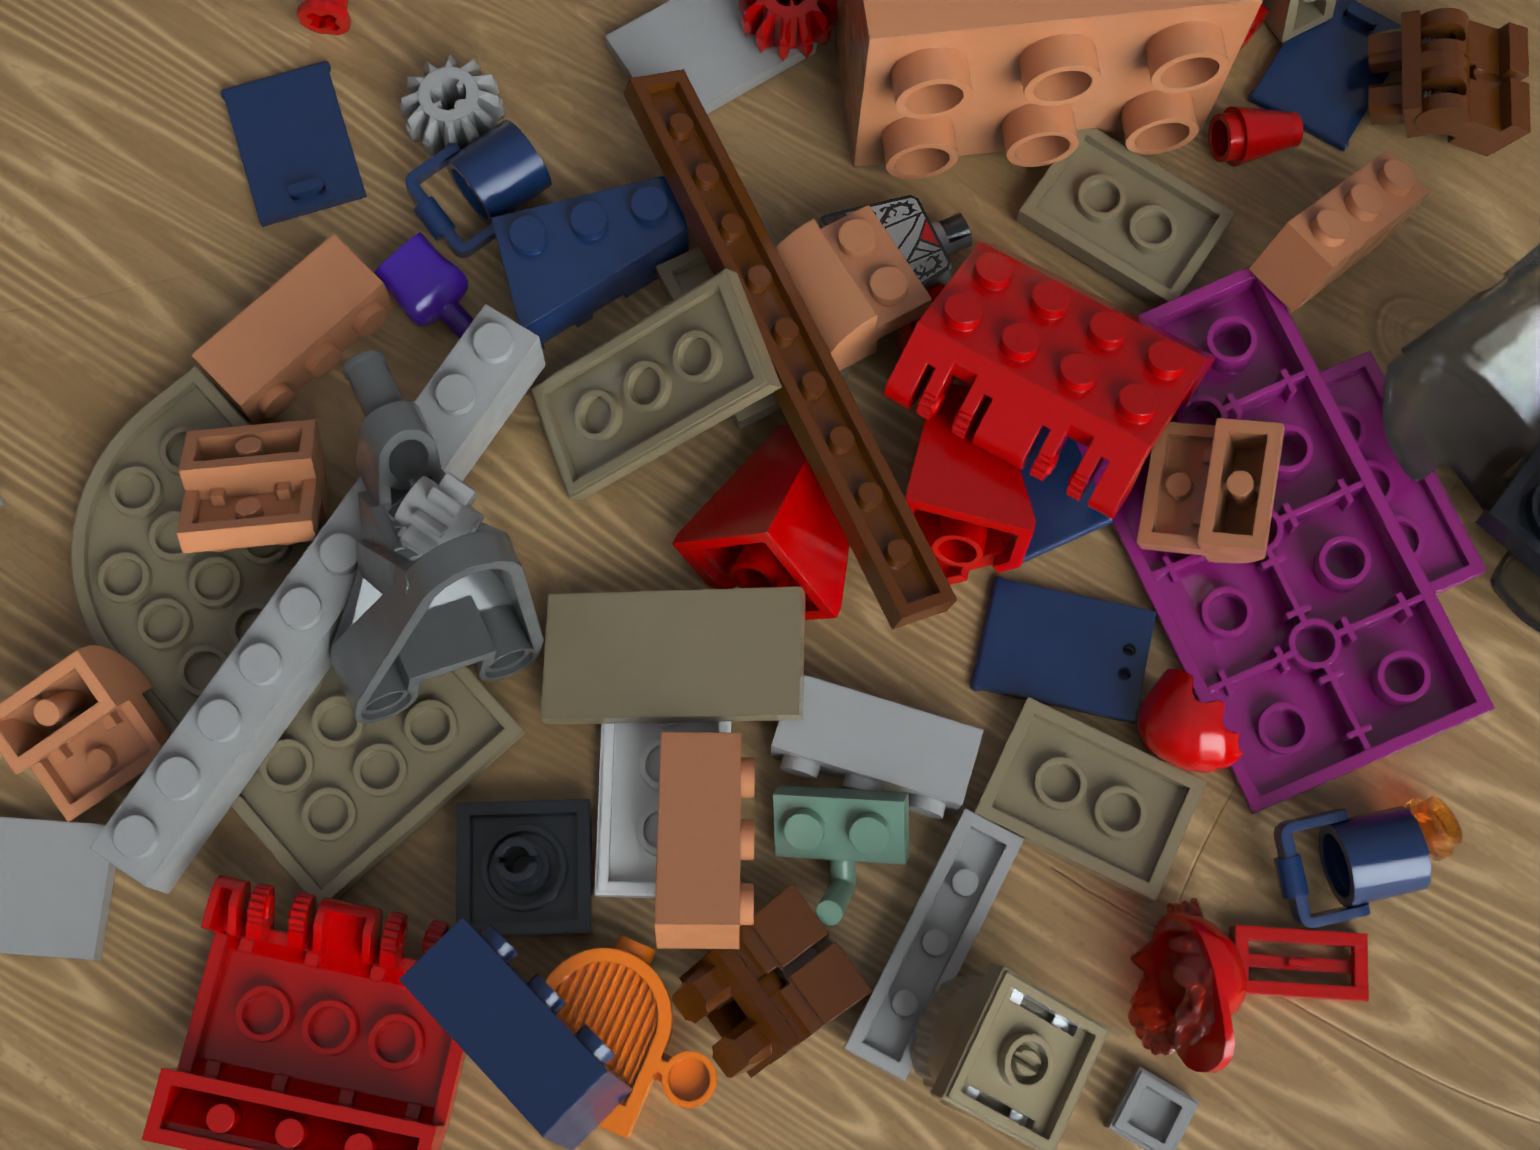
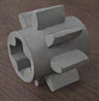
[394,472,484,556]

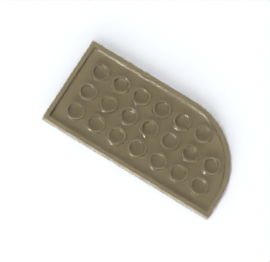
[71,366,525,907]

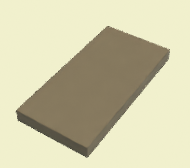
[530,269,782,501]
[540,586,805,725]

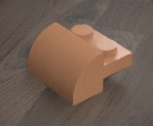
[776,205,932,371]
[1137,418,1285,563]
[176,419,328,553]
[0,645,171,822]

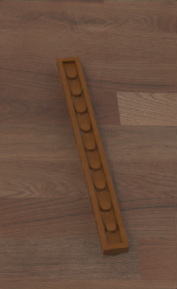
[623,69,957,629]

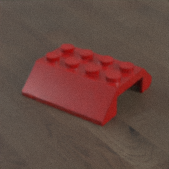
[884,241,1216,519]
[141,875,483,1150]

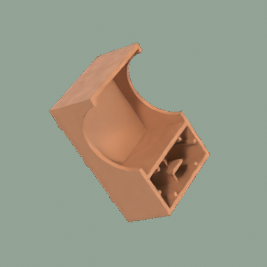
[835,0,1263,180]

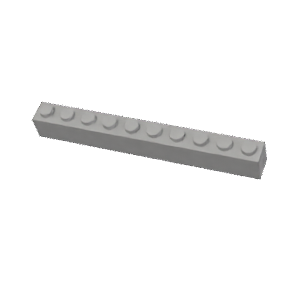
[89,304,546,894]

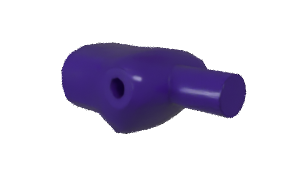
[374,232,474,339]

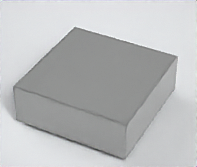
[1105,1067,1200,1150]

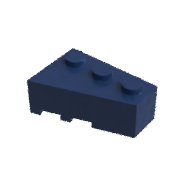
[491,176,689,349]
[399,917,633,1150]

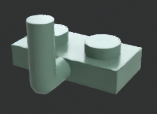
[773,785,910,926]

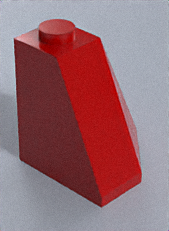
[904,384,1036,585]
[672,424,850,620]

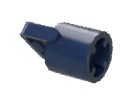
[406,119,552,258]
[1273,806,1432,928]

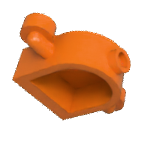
[545,935,717,1138]

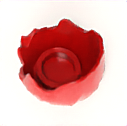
[1137,669,1243,773]

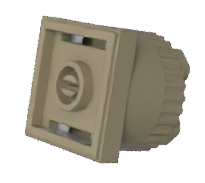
[910,963,1110,1150]

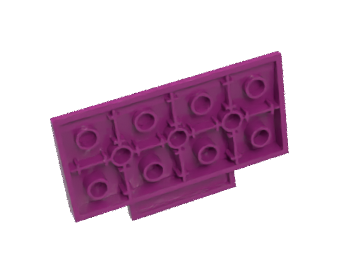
[1076,265,1495,814]

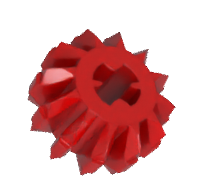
[738,0,838,61]

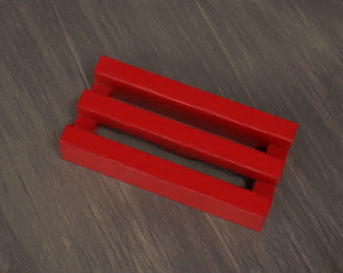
[1229,925,1369,1002]

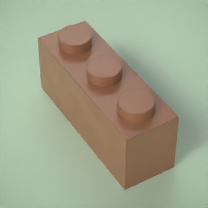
[1249,149,1431,312]
[191,234,394,425]
[655,732,755,949]

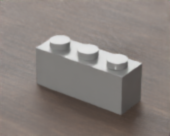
[770,675,984,819]

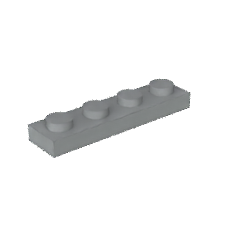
[843,808,1024,1081]

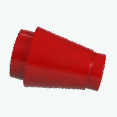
[1208,106,1303,167]

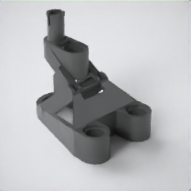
[330,350,544,723]

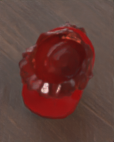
[1128,898,1246,1073]

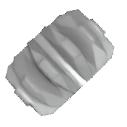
[400,53,505,157]

